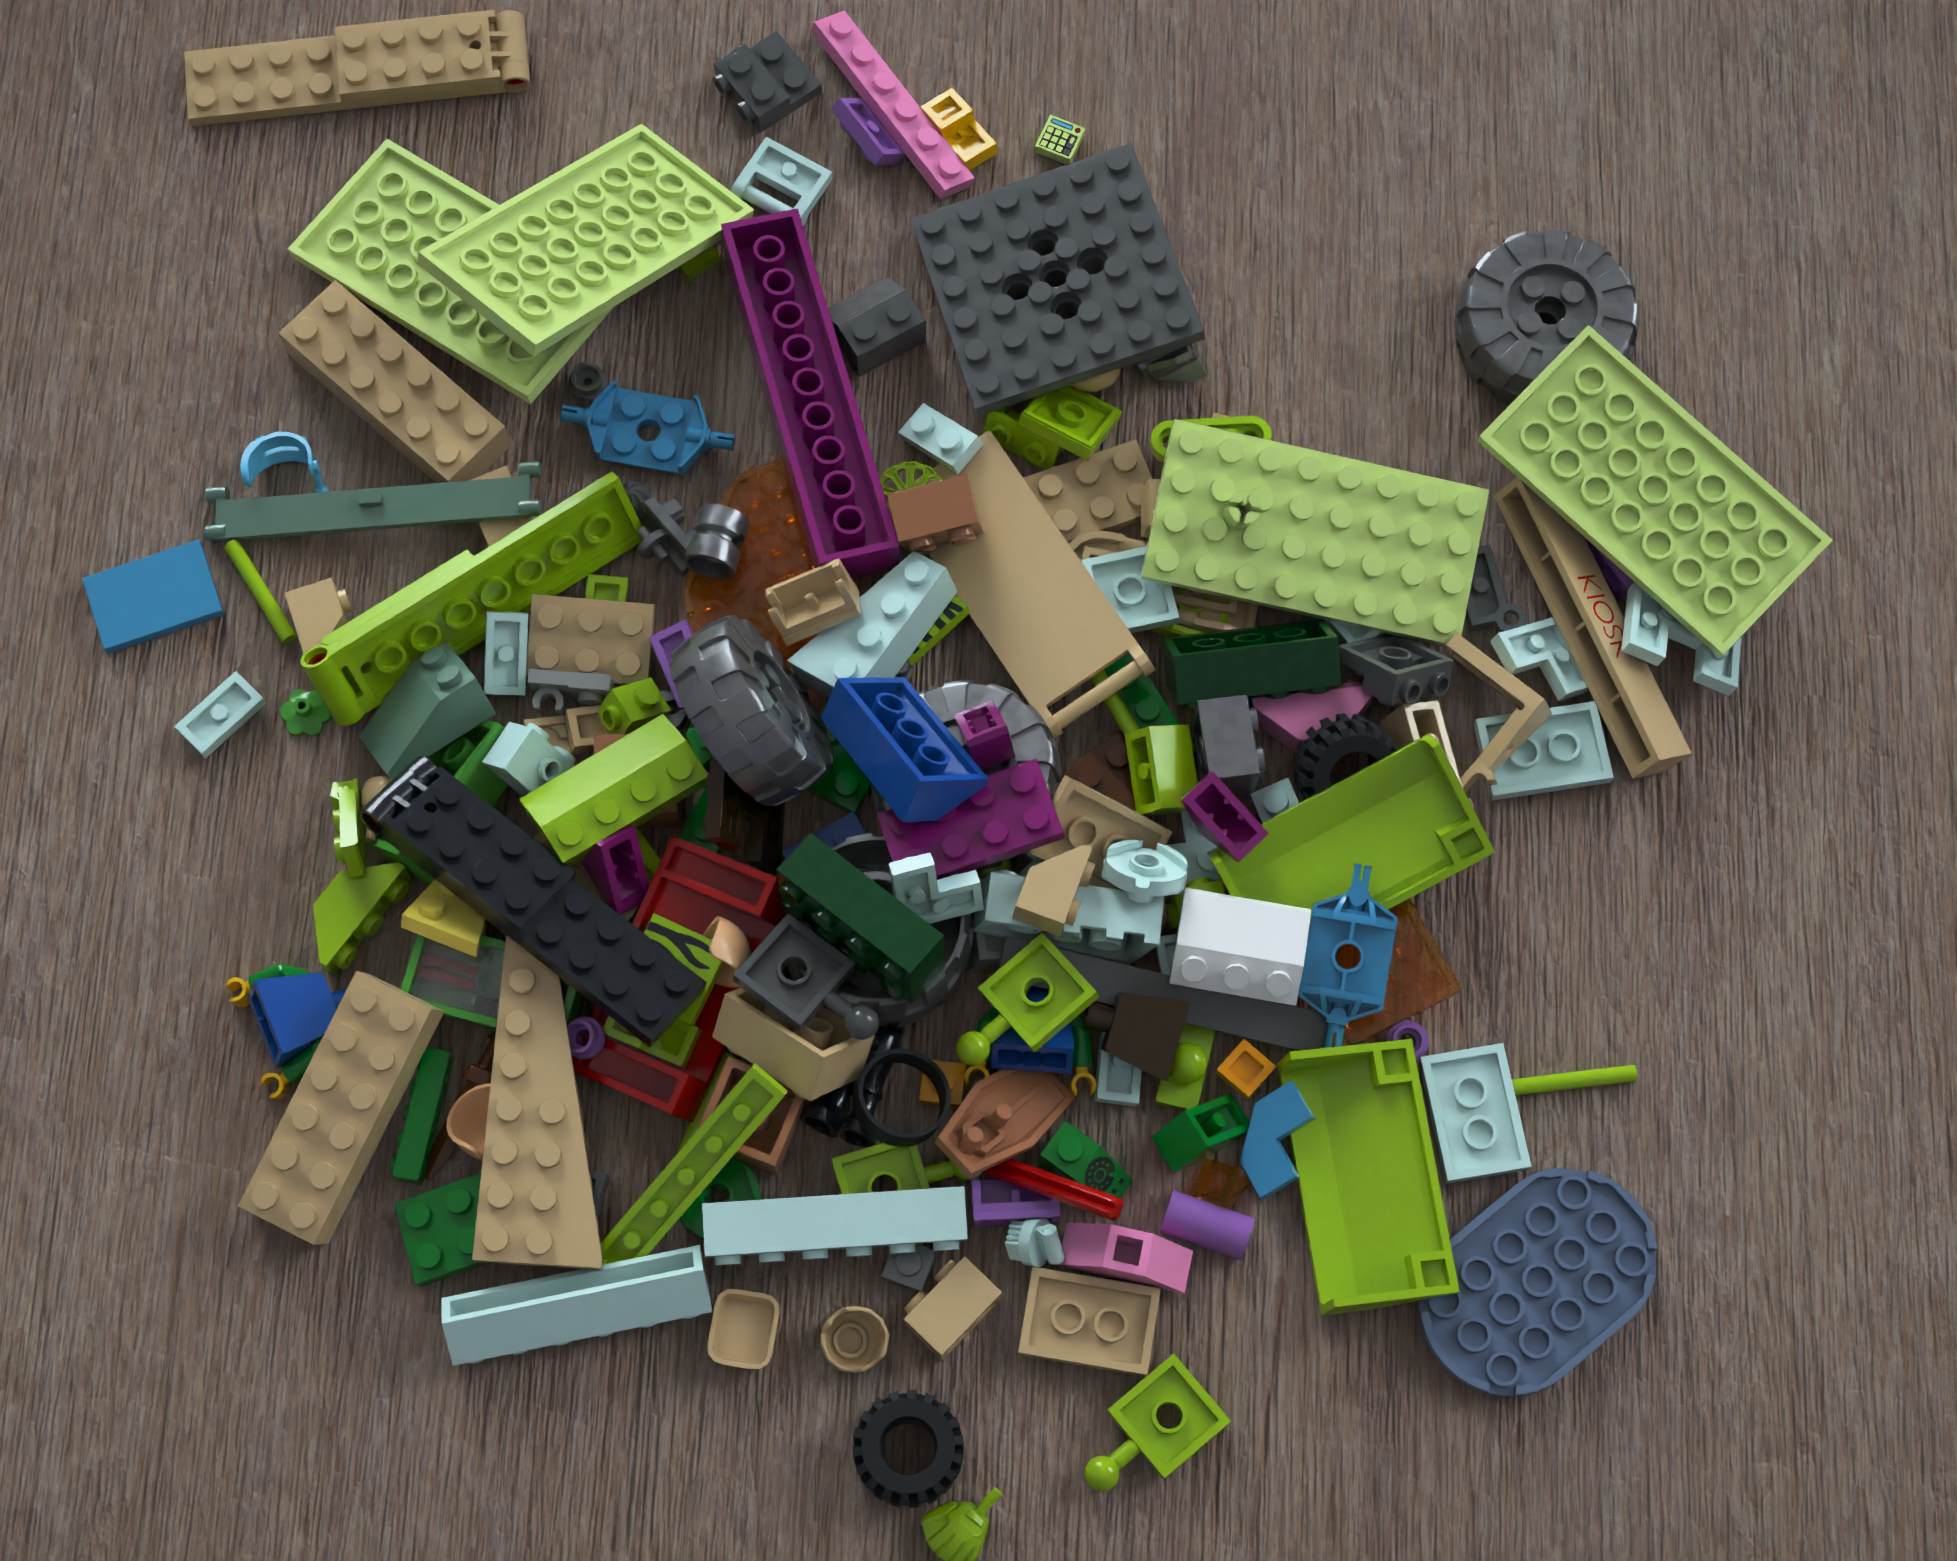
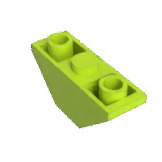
[313,862,412,977]

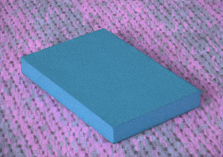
[82,539,225,654]

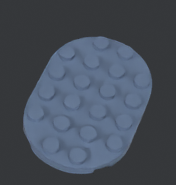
[1418,1167,1657,1397]

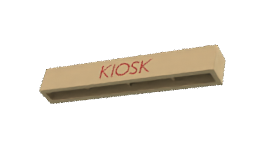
[1494,477,1692,779]

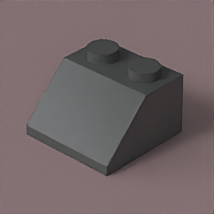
[828,277,926,377]

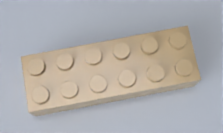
[278,280,511,483]
[238,971,445,1245]

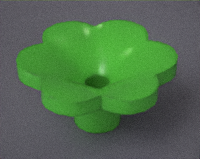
[280,689,332,737]

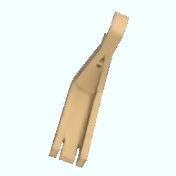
[1446,632,1552,809]

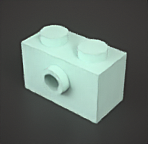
[482,722,576,797]

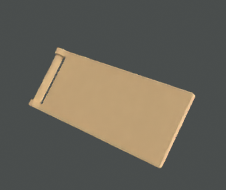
[915,431,1156,739]

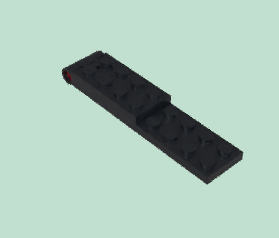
[359,756,707,1048]

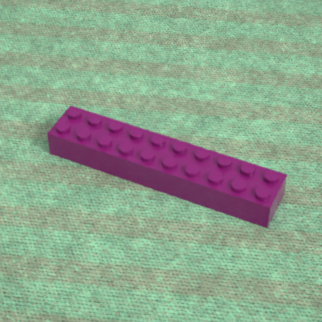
[721,208,900,579]

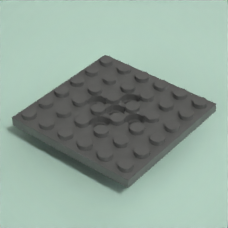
[910,143,1205,417]

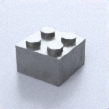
[1191,695,1265,800]

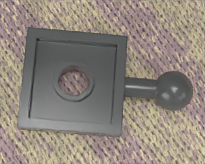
[733,913,879,1040]

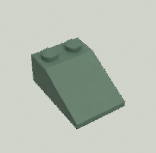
[359,641,496,780]

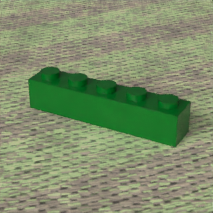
[390,1047,454,1186]

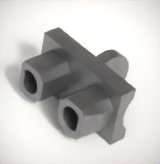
[636,497,698,576]

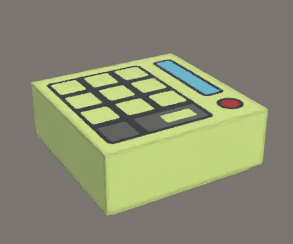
[1035,115,1085,165]

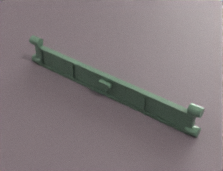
[204,461,543,542]

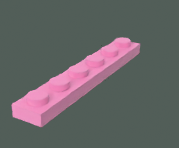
[811,10,975,200]

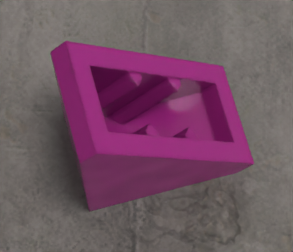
[954,700,1015,770]
[1181,771,1269,862]
[582,824,649,914]

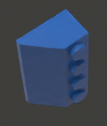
[821,677,989,823]

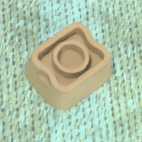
[708,1289,780,1369]

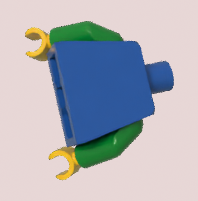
[226,963,347,1100]
[964,986,1097,1097]

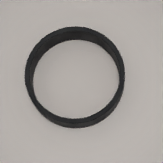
[853,1049,951,1147]

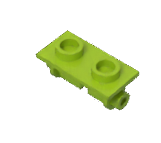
[982,406,1064,470]

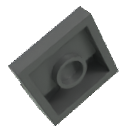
[713,31,822,133]
[1339,634,1454,707]

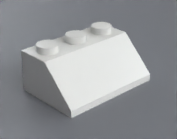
[1169,888,1311,1006]

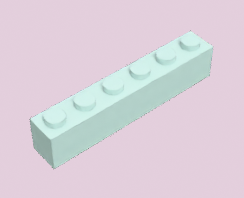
[702,1186,968,1265]
[441,1245,712,1366]

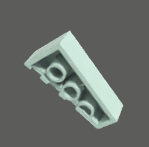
[787,551,958,699]
[972,870,1165,965]

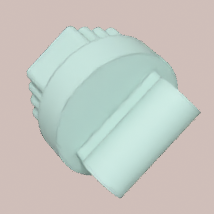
[1005,1218,1065,1267]

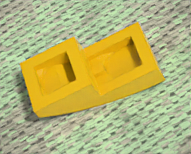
[920,88,998,171]

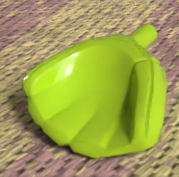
[920,1487,1003,1561]

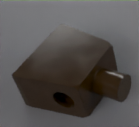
[1083,992,1190,1081]

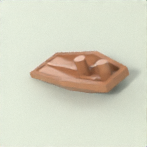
[934,1069,1076,1178]

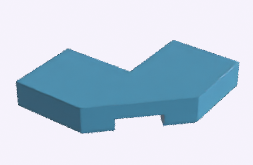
[1240,1081,1315,1200]

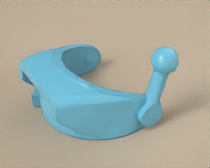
[240,432,329,493]

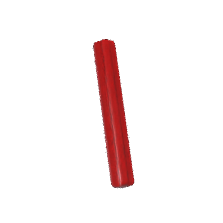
[981,1159,1123,1221]

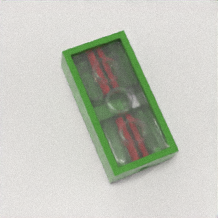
[401,934,584,1030]

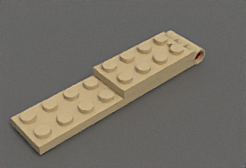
[184,10,531,127]

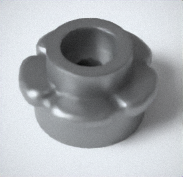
[569,362,608,400]

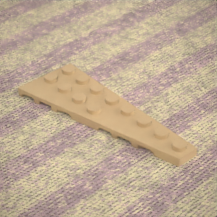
[472,935,604,1270]

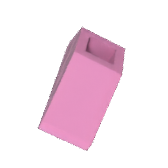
[1249,682,1373,753]
[1057,1223,1193,1294]

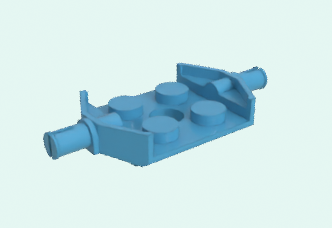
[560,380,736,475]
[1298,864,1398,1048]

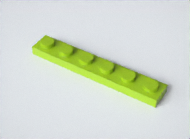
[600,1063,788,1264]

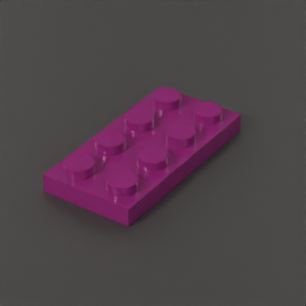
[877,758,1065,880]

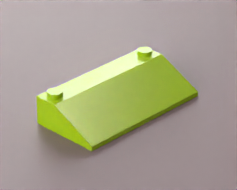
[1207,734,1495,933]
[1277,1039,1460,1316]

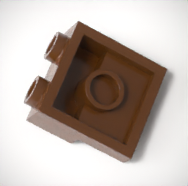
[1061,730,1148,817]

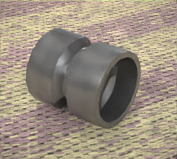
[684,504,750,580]

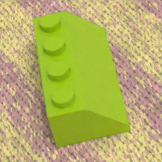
[519,714,708,867]

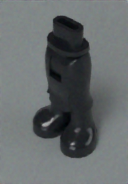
[800,1024,905,1147]

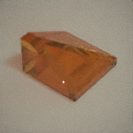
[1190,1158,1251,1209]

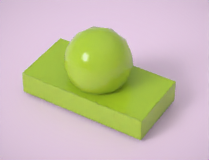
[1155,1023,1215,1111]

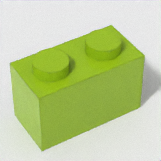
[1125,724,1198,816]

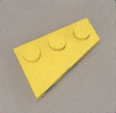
[401,879,487,957]

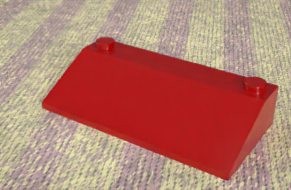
[572,835,785,1123]

